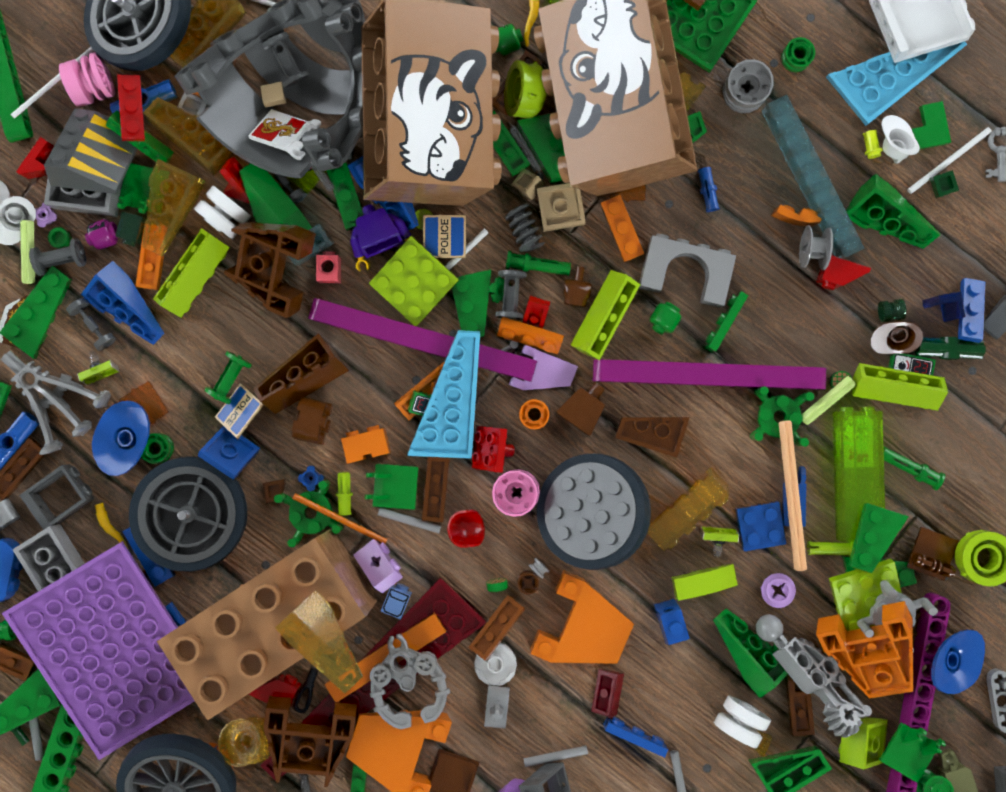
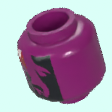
[85,219,120,250]

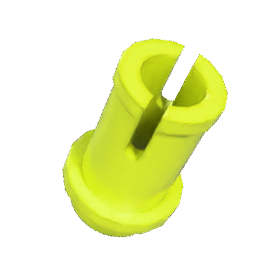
[863,130,883,159]

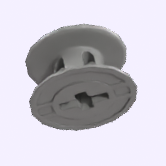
[799,225,833,270]

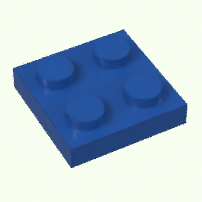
[198,426,260,480]
[735,501,787,552]

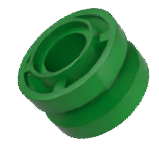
[781,37,815,73]
[141,433,174,464]

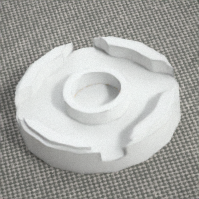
[474,643,517,686]

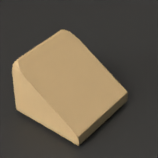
[260,82,287,108]
[511,169,544,200]

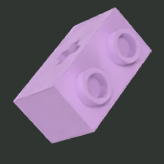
[354,539,403,593]

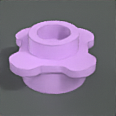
[35,203,57,228]

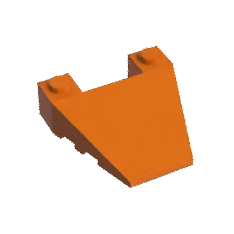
[530,570,634,664]
[816,601,913,699]
[345,709,452,792]

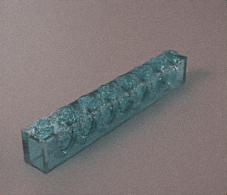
[762,95,864,259]

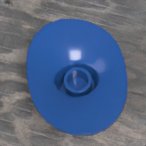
[92,401,150,476]
[931,629,985,694]

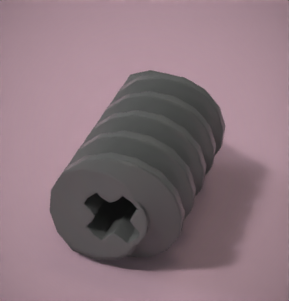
[505,203,545,252]

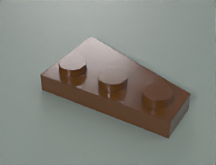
[615,417,690,458]

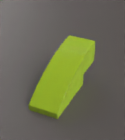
[671,564,738,601]

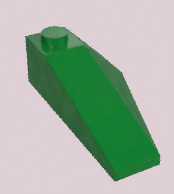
[239,163,312,230]
[844,174,940,249]
[713,608,788,698]

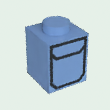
[381,583,412,620]

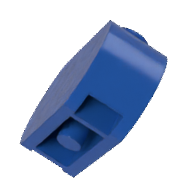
[0,538,23,602]

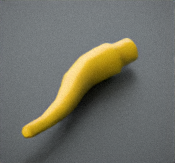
[524,0,539,47]
[94,503,129,550]

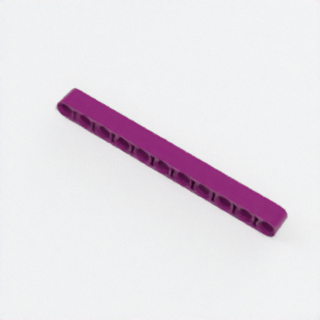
[308,298,537,382]
[592,359,826,390]
[886,592,950,792]

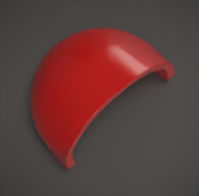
[447,509,485,548]

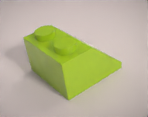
[838,717,888,769]

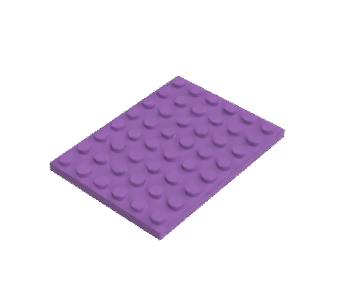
[2,541,194,760]

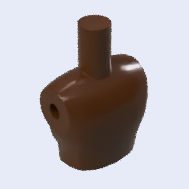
[563,266,592,307]

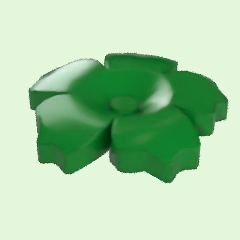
[488,277,511,303]

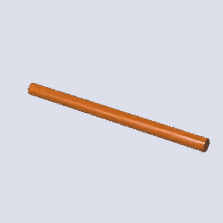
[292,493,387,544]

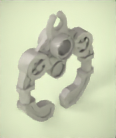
[370,634,450,729]

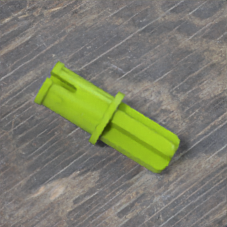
[336,472,353,515]

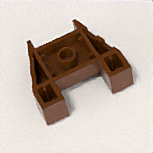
[224,222,316,318]
[263,696,357,787]

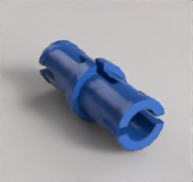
[698,167,720,212]

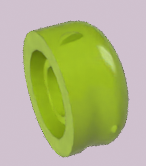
[504,60,547,118]
[955,530,1006,587]

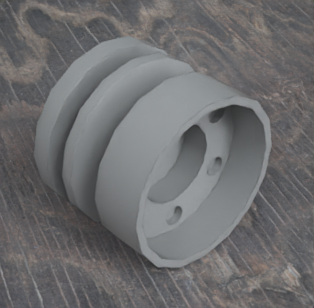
[723,59,774,113]

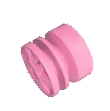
[59,52,115,108]
[492,469,540,517]

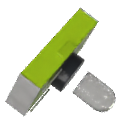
[77,351,120,385]
[700,527,739,557]

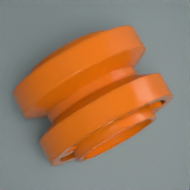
[519,399,550,430]

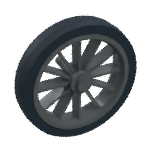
[116,734,236,792]

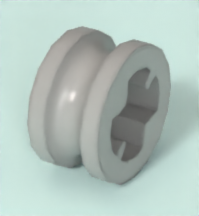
[529,558,550,579]

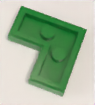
[912,101,951,150]

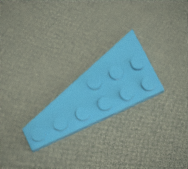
[826,41,967,126]
[407,330,480,458]

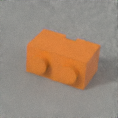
[341,425,391,464]

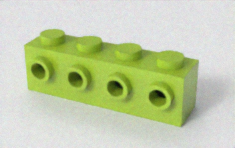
[153,228,230,318]
[570,270,640,360]
[852,363,948,411]

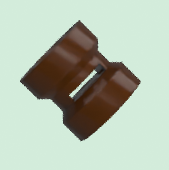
[517,570,539,595]

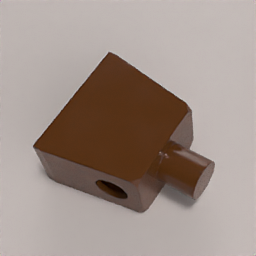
[555,382,605,436]

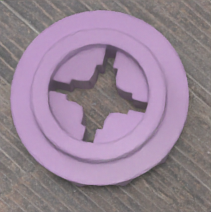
[760,573,796,608]

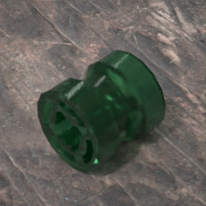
[877,299,907,322]

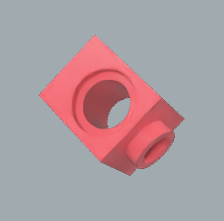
[316,251,341,284]

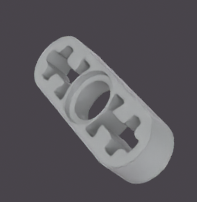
[986,668,1006,733]

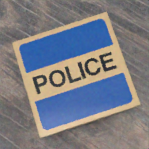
[423,215,466,258]
[215,383,264,439]

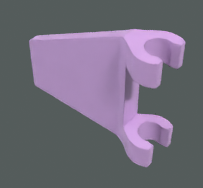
[509,345,578,390]

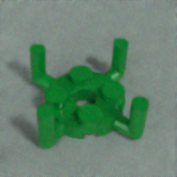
[750,387,814,447]
[274,480,344,548]

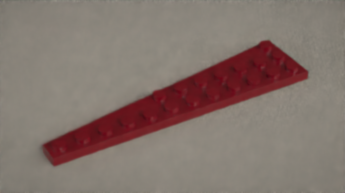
[260,577,487,781]

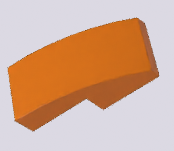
[771,205,822,226]

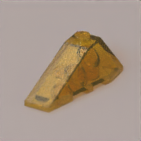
[142,159,205,256]
[275,590,363,693]

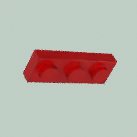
[117,75,145,141]

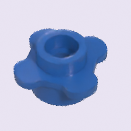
[298,466,324,491]

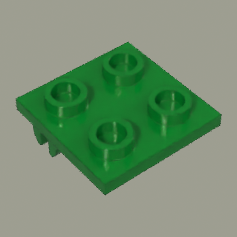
[117,163,170,214]
[364,464,419,510]
[879,722,946,783]

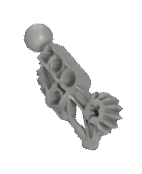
[756,614,872,738]

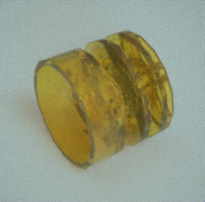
[218,717,271,767]

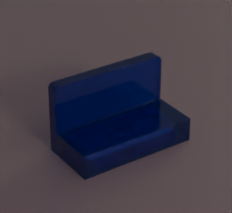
[922,291,966,322]

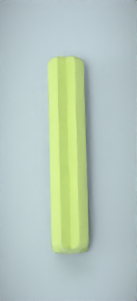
[20,220,35,284]
[801,376,856,425]

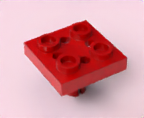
[472,426,515,473]

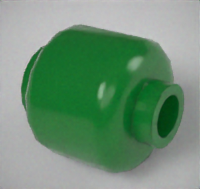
[496,24,524,56]
[649,302,681,335]

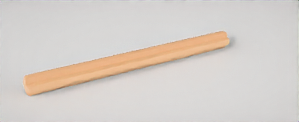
[779,420,807,571]

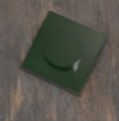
[929,170,959,198]

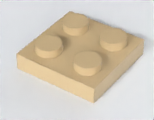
[537,183,586,232]

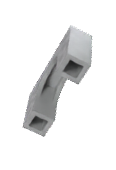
[639,234,736,308]

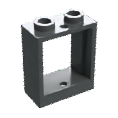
[19,464,95,530]
[519,762,571,792]

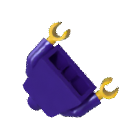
[350,205,411,272]

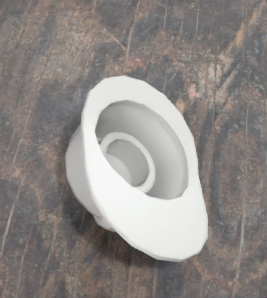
[881,115,920,164]
[0,196,36,245]

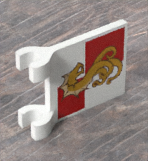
[248,109,321,160]

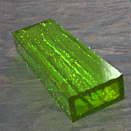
[833,407,885,542]

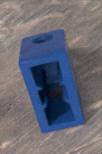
[654,599,690,645]

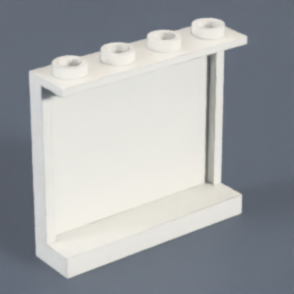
[869,0,976,63]

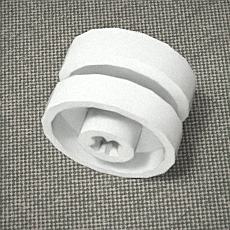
[194,186,251,239]
[714,695,772,748]

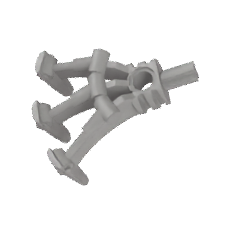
[0,350,111,455]

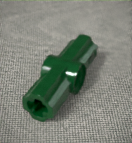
[914,337,986,360]

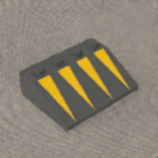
[44,108,137,194]

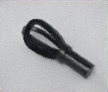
[293,667,319,714]

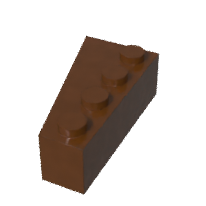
[253,333,349,414]

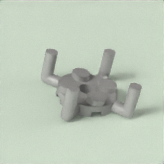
[857,580,938,652]

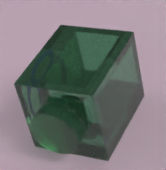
[115,212,150,247]

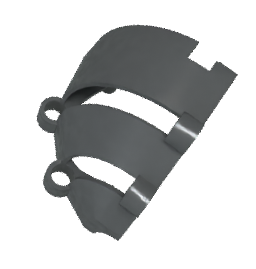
[175,0,365,178]

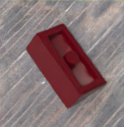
[591,669,624,718]

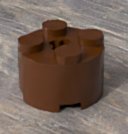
[292,397,333,445]

